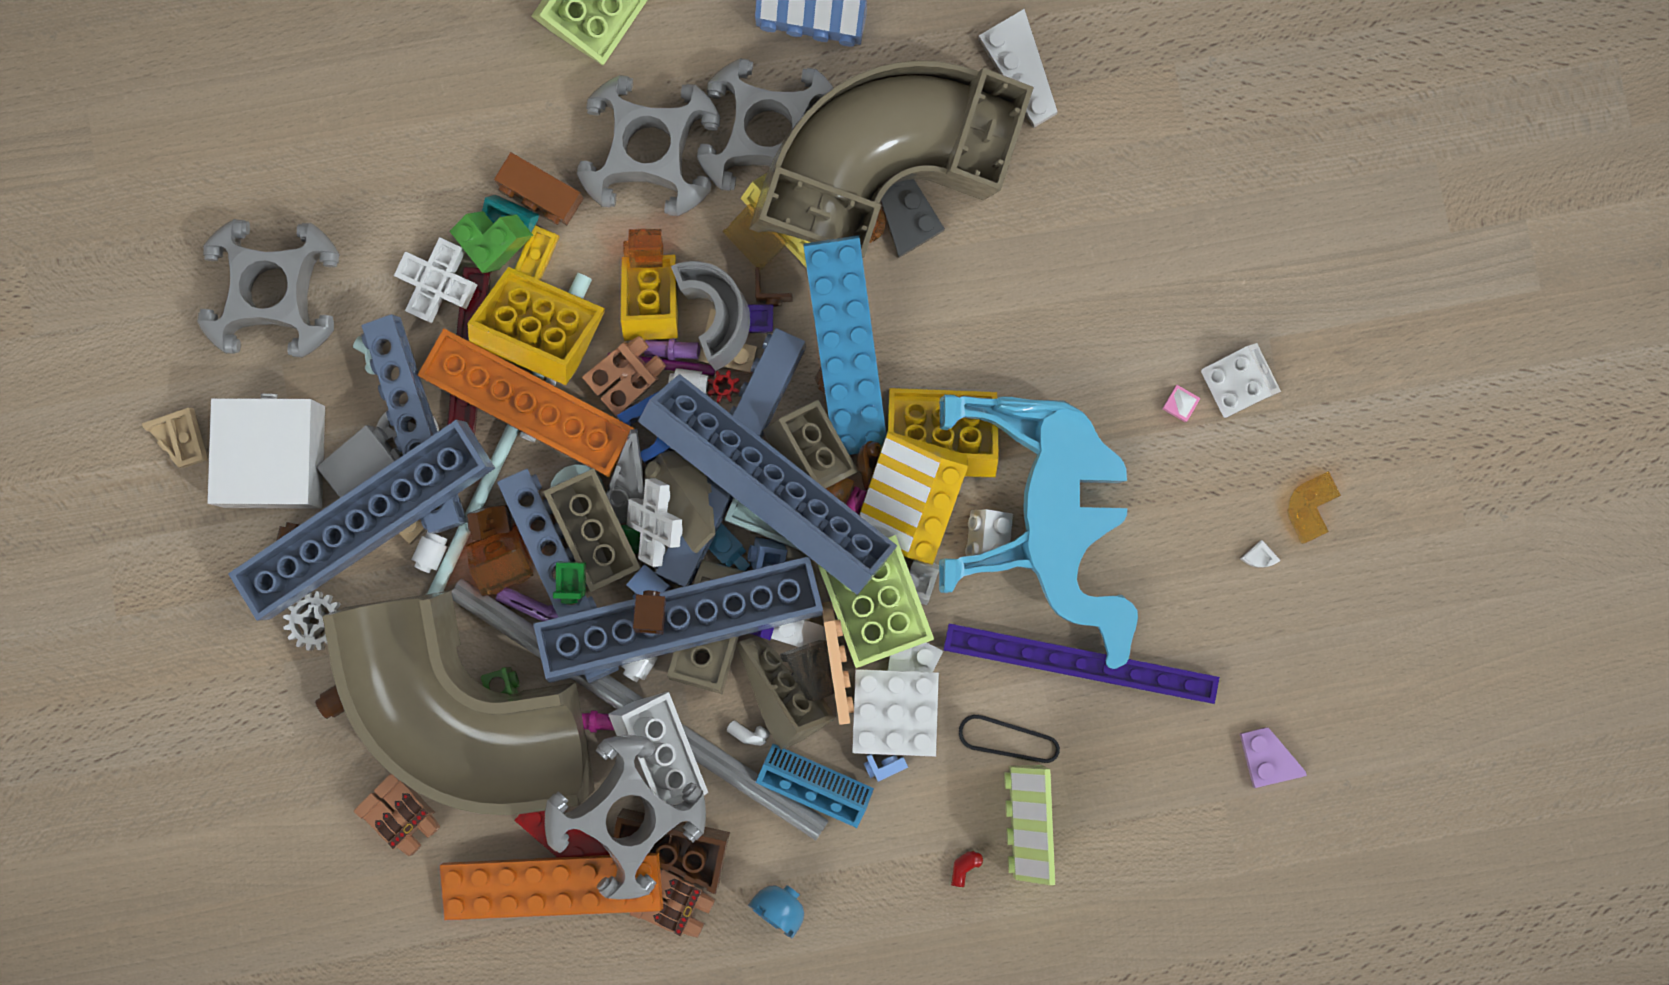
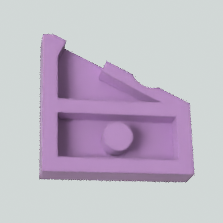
[1240,727,1307,788]

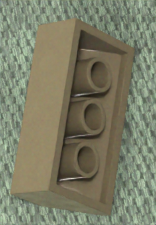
[543,468,641,592]

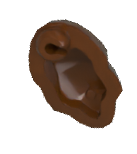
[857,441,882,490]

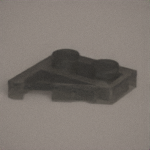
[780,640,835,701]

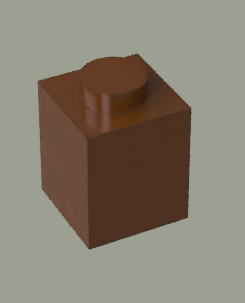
[633,590,666,635]

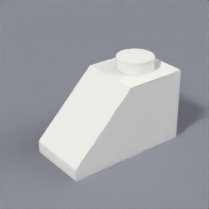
[771,620,827,655]

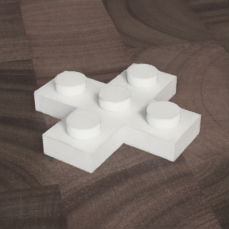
[394,237,477,323]
[626,478,683,567]

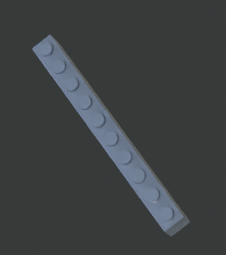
[655,328,807,587]

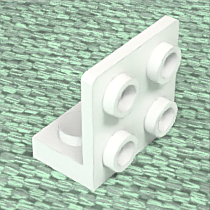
[1201,343,1281,418]

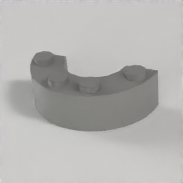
[671,261,750,371]

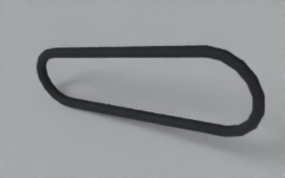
[959,714,1060,763]

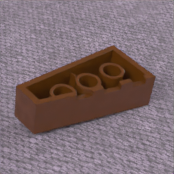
[613,808,730,894]

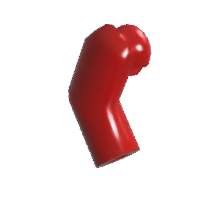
[951,851,983,887]

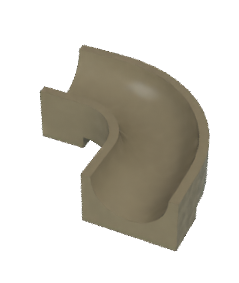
[749,61,1034,258]
[322,591,595,815]

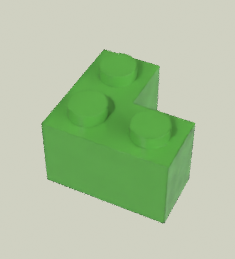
[450,211,533,273]

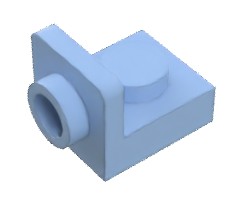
[864,754,908,782]

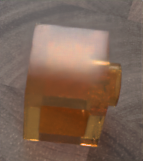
[623,229,664,268]

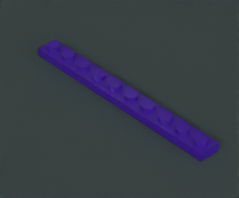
[943,623,1220,704]

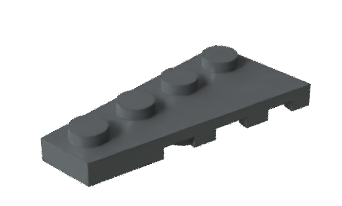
[881,179,945,258]

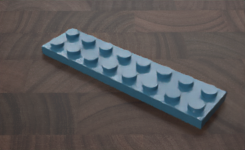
[803,235,886,455]

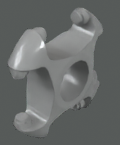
[697,58,834,191]
[577,75,721,217]
[197,219,340,358]
[544,735,706,899]

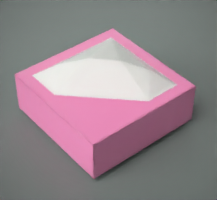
[1162,385,1201,423]

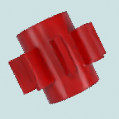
[708,370,740,404]

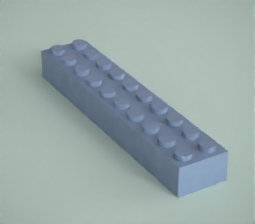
[638,374,897,595]
[228,420,495,621]
[533,556,823,683]

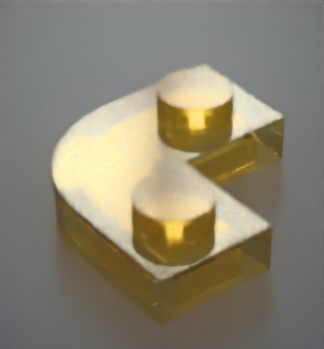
[1287,471,1341,544]

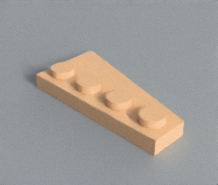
[821,601,854,725]

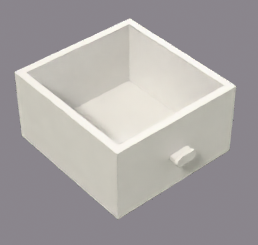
[208,394,325,509]

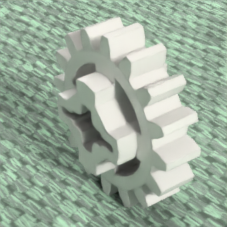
[283,591,341,651]

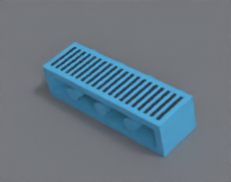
[755,744,874,828]

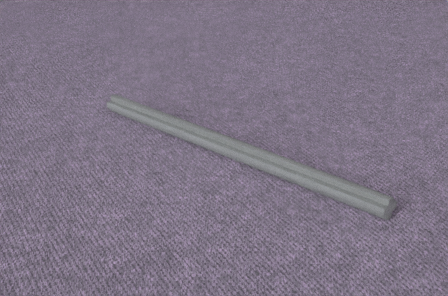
[451,578,828,841]

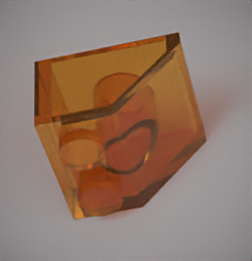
[466,524,534,597]

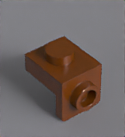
[467,505,512,541]

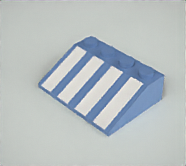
[755,0,867,47]

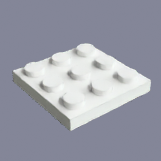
[853,670,939,756]

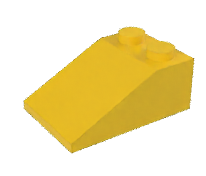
[621,255,678,341]

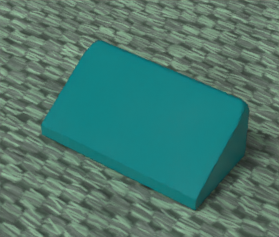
[482,195,539,232]

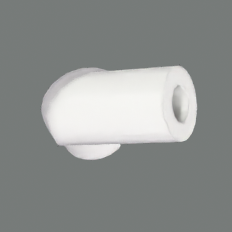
[727,720,770,746]

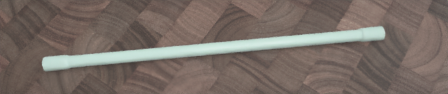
[425,273,592,595]

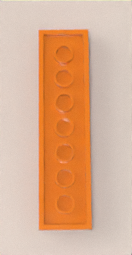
[417,329,634,478]
[440,853,663,920]

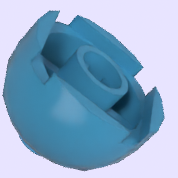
[748,885,804,939]

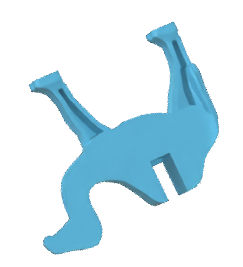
[939,395,1138,669]

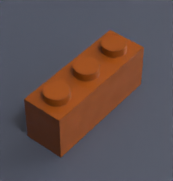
[494,152,584,226]

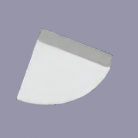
[1240,540,1280,568]

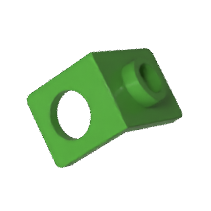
[481,667,520,695]

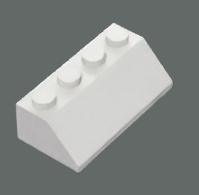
[608,692,708,805]

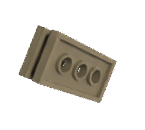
[667,560,746,694]

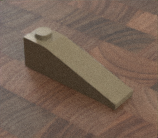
[643,450,715,554]
[737,636,835,750]

